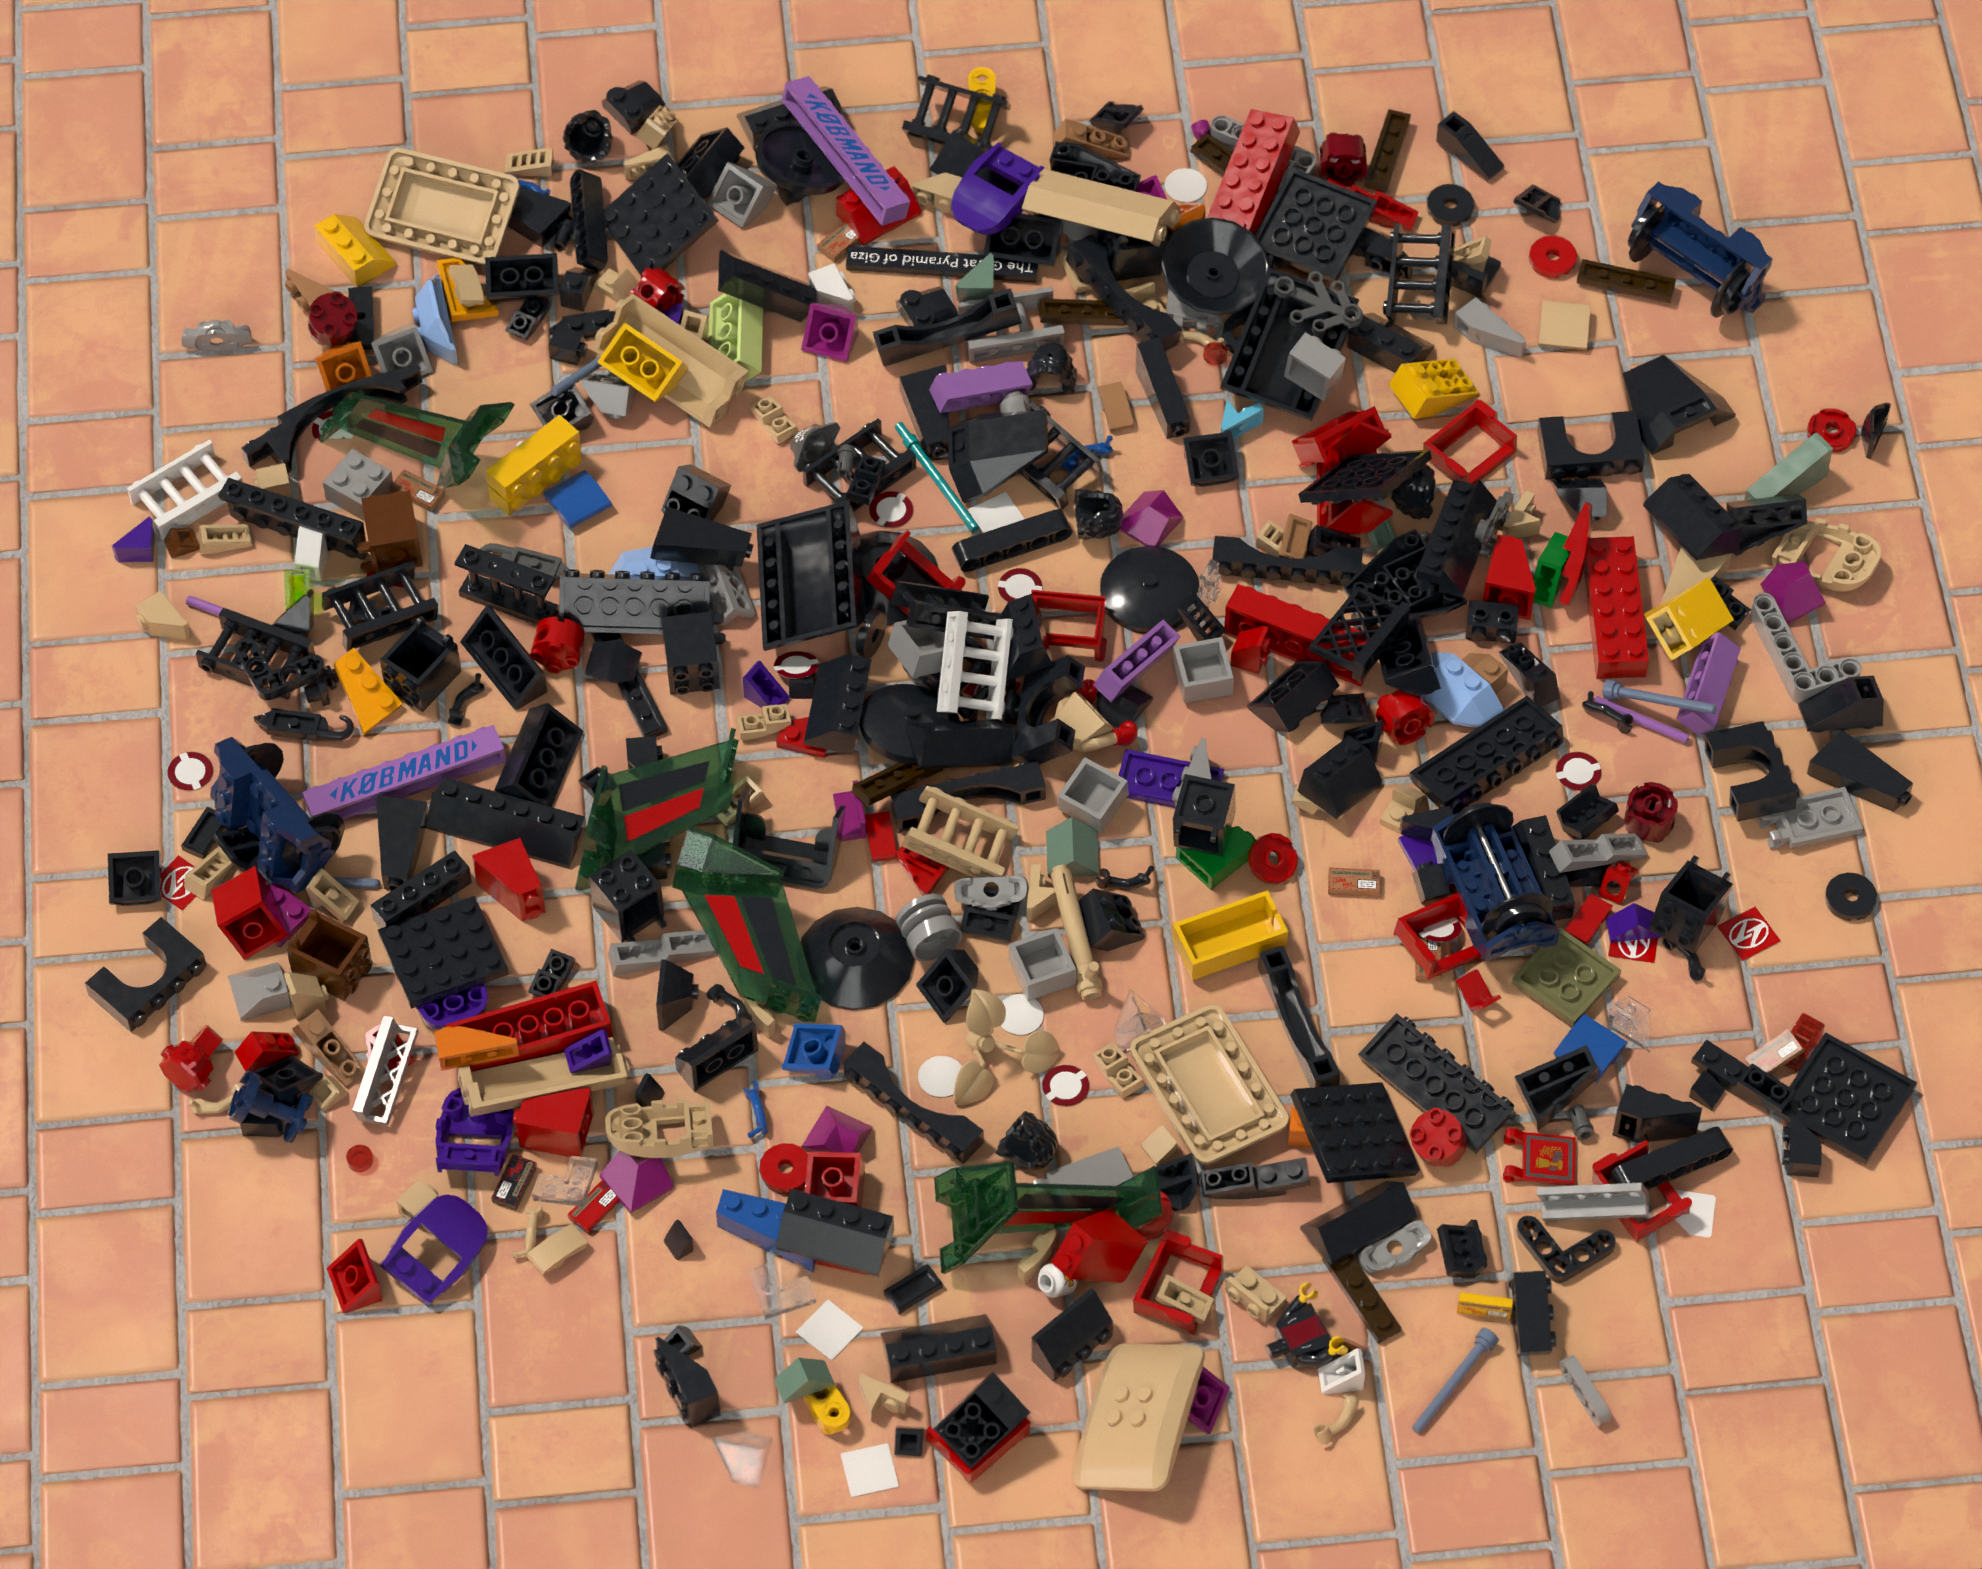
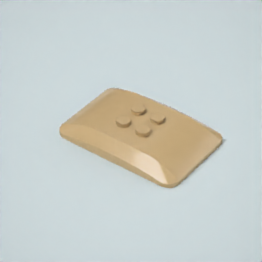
[364,148,520,265]
[1130,1005,1289,1164]
[1072,1344,1205,1491]

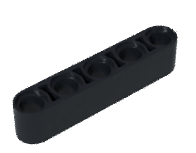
[570,169,608,272]
[951,509,1073,572]
[1610,1126,1733,1190]

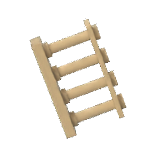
[901,786,1019,887]

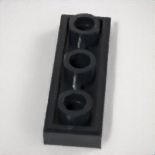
[348,286,374,350]

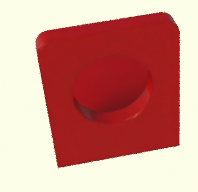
[1598,861,1638,904]
[1456,969,1501,1011]

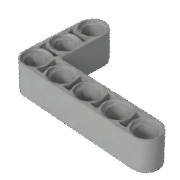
[1210,115,1316,201]
[1750,593,1862,704]

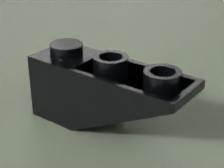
[1436,111,1505,181]
[1499,643,1560,707]

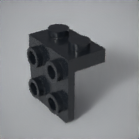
[1451,245,1501,298]

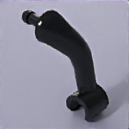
[448,673,485,726]
[1582,691,1633,734]
[1095,866,1154,889]
[1662,938,1705,981]
[706,984,752,1021]

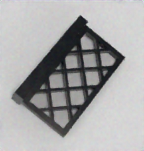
[1309,586,1411,682]

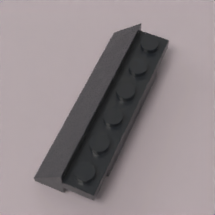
[1416,478,1497,598]
[425,777,586,869]

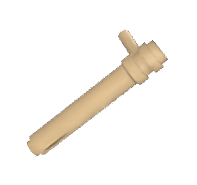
[1051,865,1103,1000]

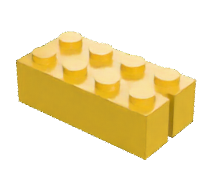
[486,415,582,516]
[1172,890,1288,980]

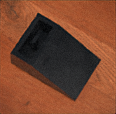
[1798,675,1884,733]
[1612,1084,1703,1143]
[653,1337,721,1428]
[933,1371,1031,1469]

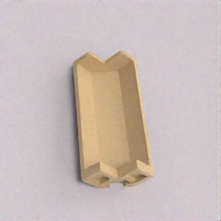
[1022,169,1181,246]
[594,294,749,428]
[457,1037,630,1117]

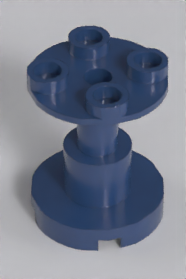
[228,1070,313,1143]

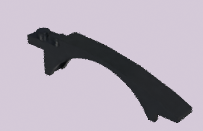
[241,365,423,474]

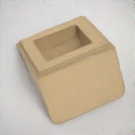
[307,1074,348,1111]
[1141,1125,1178,1165]

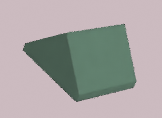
[956,253,995,303]
[1046,817,1099,877]

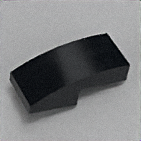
[505,297,551,341]
[846,455,886,506]
[1711,575,1751,630]
[528,949,576,997]

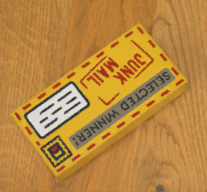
[1457,1292,1513,1320]

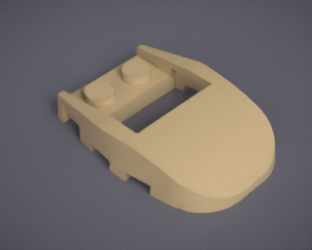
[1772,518,1881,591]
[605,1100,713,1158]

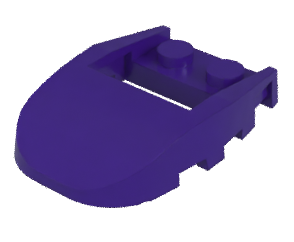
[951,142,1044,235]
[416,984,488,1030]
[436,1088,513,1176]
[379,1195,488,1307]

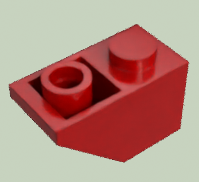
[1230,626,1271,674]
[234,1031,300,1072]

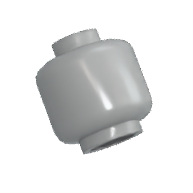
[999,392,1031,413]

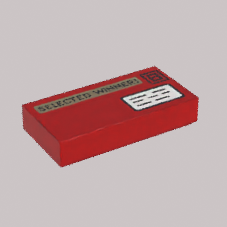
[568,1180,620,1234]

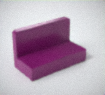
[833,780,866,842]

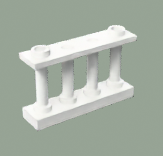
[127,439,243,540]
[937,611,1013,720]

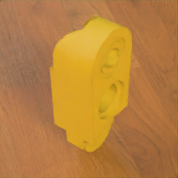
[968,67,996,133]
[803,1385,851,1435]

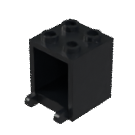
[1095,229,1171,281]
[661,611,726,695]
[380,616,461,712]
[1173,774,1236,857]
[589,849,667,942]
[1649,855,1733,953]

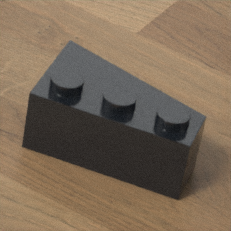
[1726,494,1808,556]
[1515,1045,1599,1132]
[1508,1270,1556,1356]

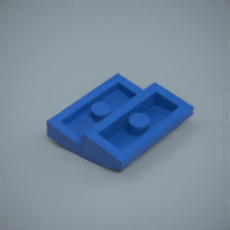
[543,470,612,529]
[1553,1014,1628,1083]

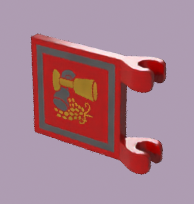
[1503,1128,1576,1186]

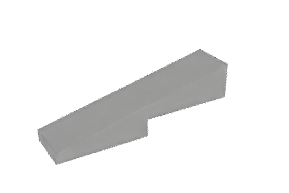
[1549,833,1648,873]
[608,929,718,976]

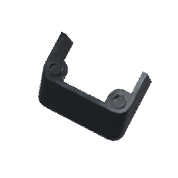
[730,788,846,888]

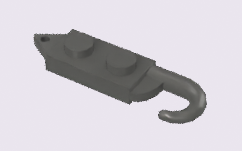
[480,543,569,582]

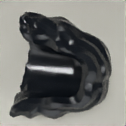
[563,110,613,164]
[1026,342,1077,395]
[1391,464,1436,520]
[1074,489,1123,540]
[996,1111,1058,1170]

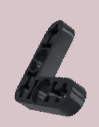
[235,638,325,701]
[1516,1216,1615,1283]

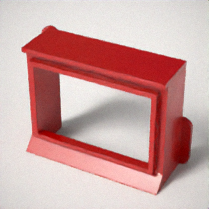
[1423,400,1517,485]
[1291,406,1389,467]
[866,530,966,616]
[1031,590,1107,662]
[1393,893,1482,980]
[1592,1140,1692,1243]
[1133,1230,1224,1336]
[926,1376,1031,1484]

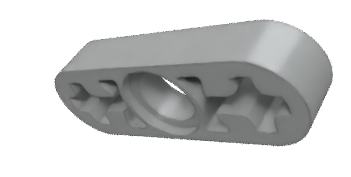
[1559,1355,1611,1426]

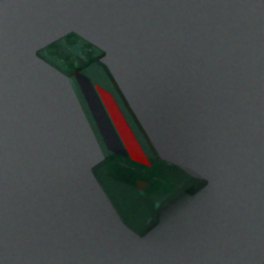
[318,389,515,488]
[575,728,739,891]
[672,826,822,1023]
[934,1161,1163,1274]

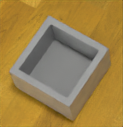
[1284,332,1346,402]
[323,449,393,521]
[888,620,945,678]
[1173,637,1234,703]
[1057,757,1129,833]
[1009,928,1076,1001]

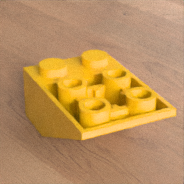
[1388,359,1479,419]
[1644,577,1734,661]

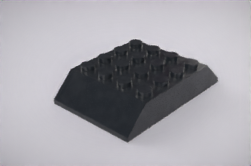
[1220,267,1359,421]
[756,500,866,651]

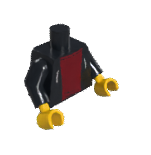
[1265,1282,1348,1369]

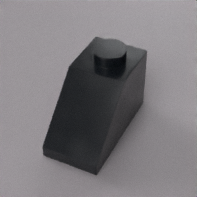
[559,267,599,312]

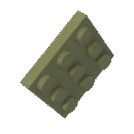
[1511,927,1621,1026]

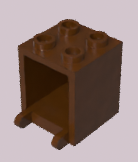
[357,490,423,574]
[286,909,373,1001]

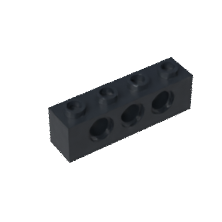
[371,850,472,928]

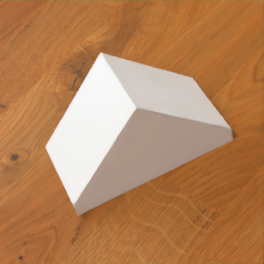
[1318,1348,1365,1394]

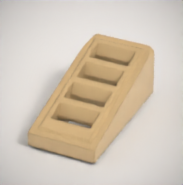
[624,145,670,181]
[504,148,554,177]
[1256,520,1309,558]
[198,524,252,555]
[710,775,766,827]
[184,847,236,900]

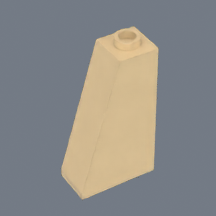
[1661,546,1732,604]

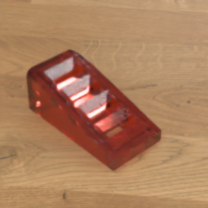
[1785,1013,1825,1072]

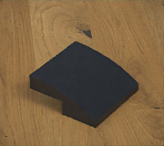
[960,887,1021,942]

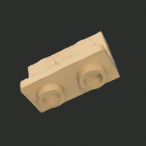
[1225,1265,1287,1323]

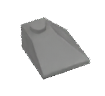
[707,162,777,228]
[371,324,433,376]
[581,373,637,419]
[228,962,291,1021]

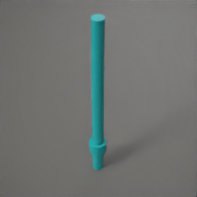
[894,422,979,533]

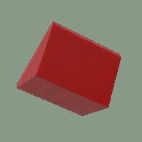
[327,1239,383,1313]

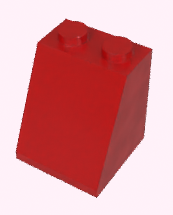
[1483,534,1535,620]
[472,838,546,921]
[211,866,289,960]
[513,1088,594,1159]
[1051,1208,1148,1283]

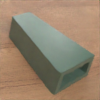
[1745,432,1833,500]

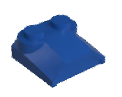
[781,1023,846,1080]

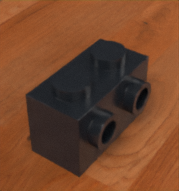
[1465,600,1519,644]

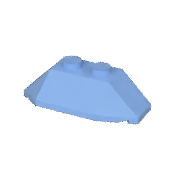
[412,274,458,365]
[608,546,700,577]
[1421,652,1504,727]

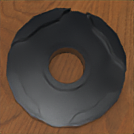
[1427,184,1474,226]
[855,609,887,658]
[1825,872,1877,921]

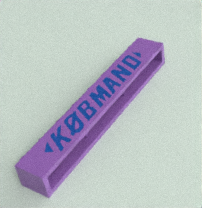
[781,76,910,225]
[302,725,506,819]

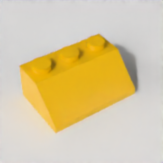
[314,214,397,287]
[597,323,689,402]

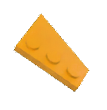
[436,258,499,322]
[334,648,403,736]

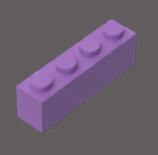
[929,361,1033,413]
[1093,620,1181,702]
[1676,632,1741,735]

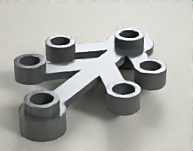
[1274,271,1363,336]
[1475,491,1514,558]

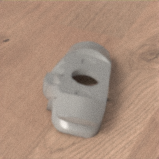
[182,320,252,350]
[954,876,1029,911]
[1358,1220,1431,1273]

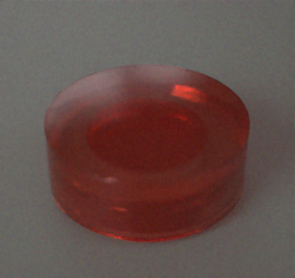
[1203,342,1228,365]
[346,1145,373,1172]

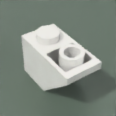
[808,264,856,313]
[295,526,329,581]

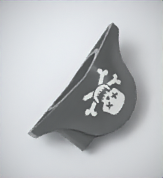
[790,422,840,473]

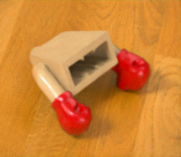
[1054,679,1138,753]

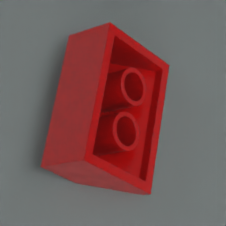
[836,166,921,246]

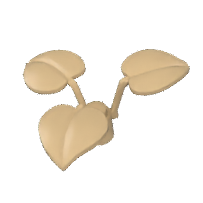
[954,989,1060,1105]

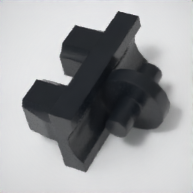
[300,665,340,706]

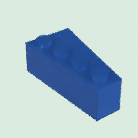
[716,1189,816,1273]

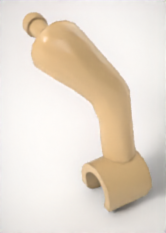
[1178,327,1224,353]
[188,1084,241,1114]
[511,1204,544,1258]
[1314,1393,1359,1445]

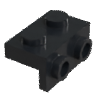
[1556,784,1619,839]
[1437,1219,1487,1279]

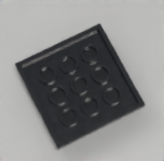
[604,152,719,275]
[1255,168,1378,282]
[1298,449,1432,505]
[377,896,509,1009]
[1773,1032,1917,1165]
[1290,1082,1420,1183]

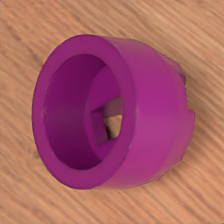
[1191,120,1211,139]

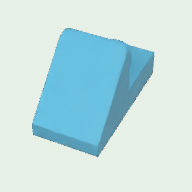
[1221,401,1264,439]

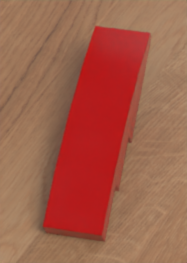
[1327,178,1419,232]
[1559,503,1592,606]

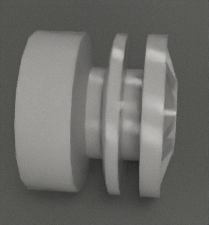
[896,894,962,962]

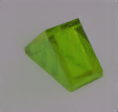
[284,569,313,610]

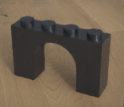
[1537,411,1645,480]
[1011,655,1085,765]
[1704,721,1800,822]
[85,917,207,1032]

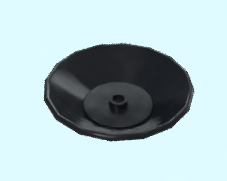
[1161,217,1270,316]
[861,530,939,625]
[796,907,915,1010]

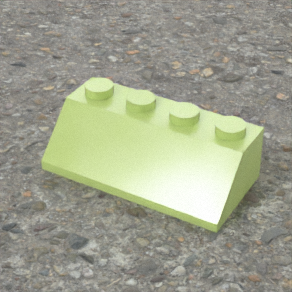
[708,293,764,382]

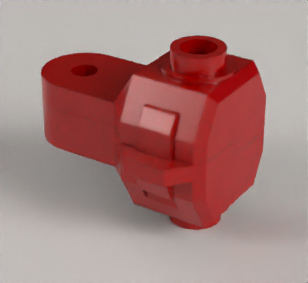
[159,1024,223,1093]

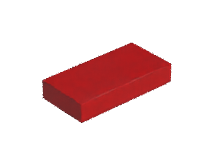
[864,811,897,862]
[1565,893,1613,946]

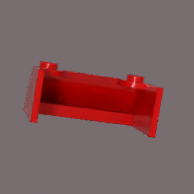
[1316,420,1393,534]

